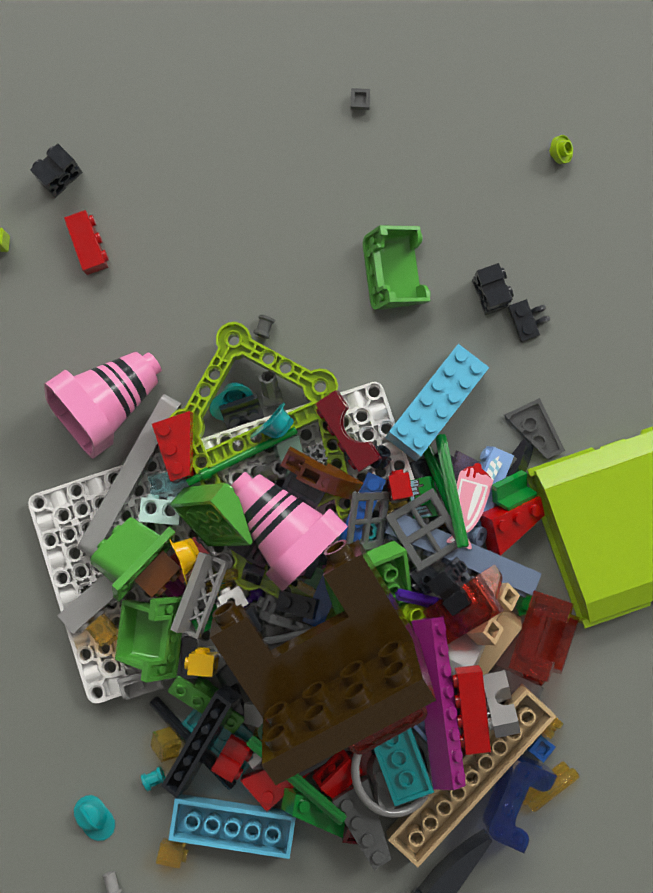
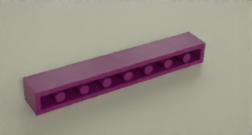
[412,617,466,790]

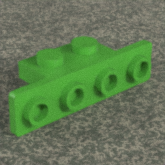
[168,676,245,733]

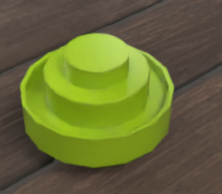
[549,135,573,164]
[400,602,428,629]

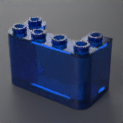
[483,755,557,853]

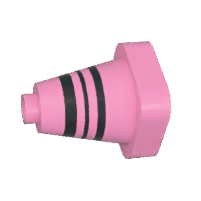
[44,352,162,459]
[231,472,348,592]

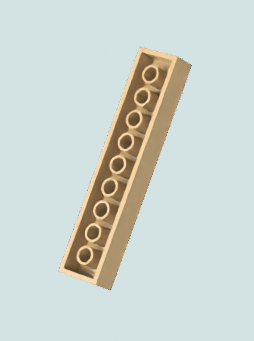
[386,684,557,867]

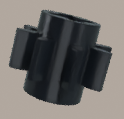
[371,444,392,470]

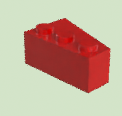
[152,411,193,483]
[240,768,309,811]

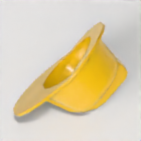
[169,538,199,585]

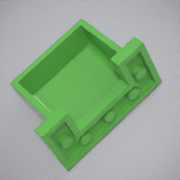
[90,517,176,602]
[115,596,182,683]

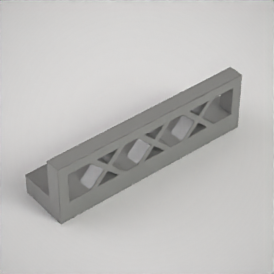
[170,552,229,639]

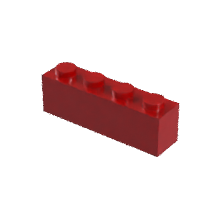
[452,665,491,755]

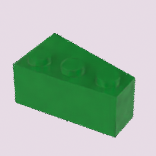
[281,788,345,838]

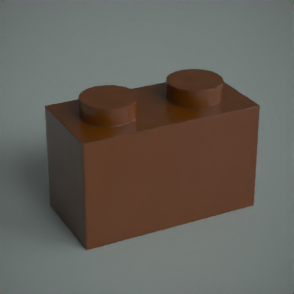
[134,551,182,598]

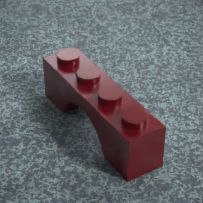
[315,390,382,472]

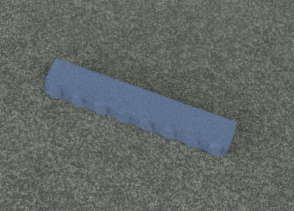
[384,510,542,598]

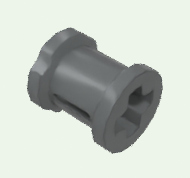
[253,315,276,339]

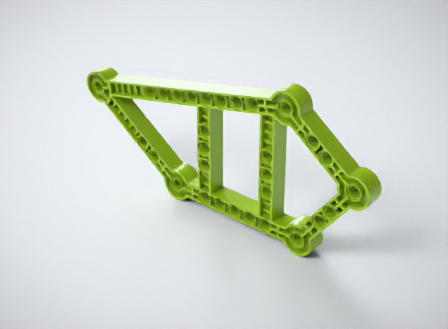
[169,322,361,621]

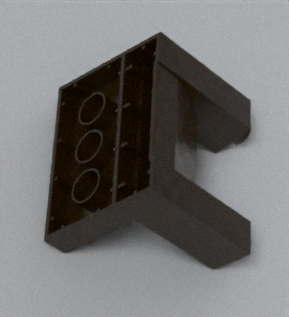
[210,539,436,785]

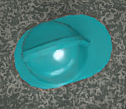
[210,382,253,420]
[250,403,294,438]
[74,795,115,841]

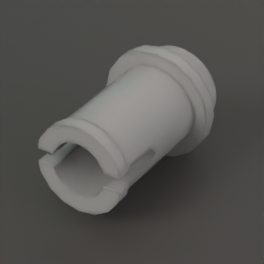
[103,871,122,893]

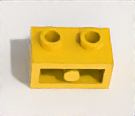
[184,647,219,677]

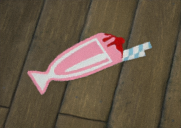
[447,456,503,549]

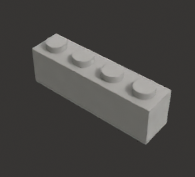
[57,575,136,634]

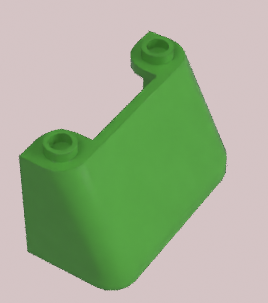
[363,225,431,310]

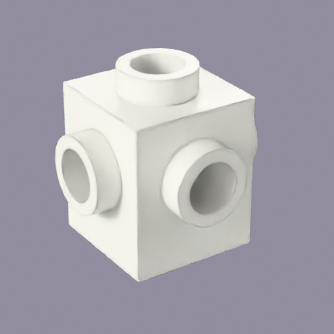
[215,586,249,608]

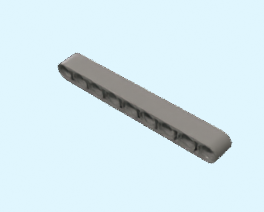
[77,394,182,556]

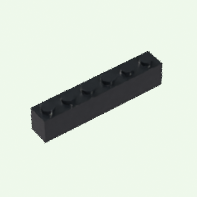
[161,684,242,798]

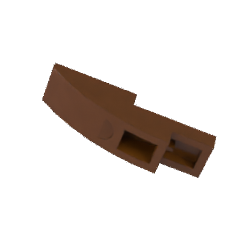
[280,446,363,499]

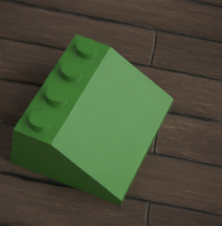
[169,483,252,546]
[323,541,412,615]

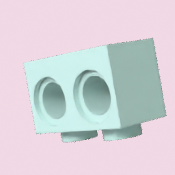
[139,494,182,526]

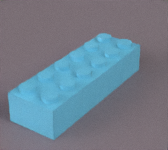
[385,344,489,462]
[169,794,296,859]

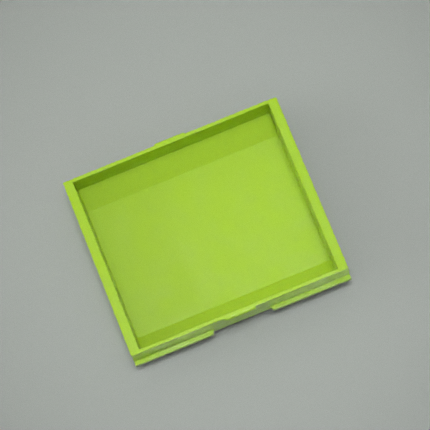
[527,426,653,628]

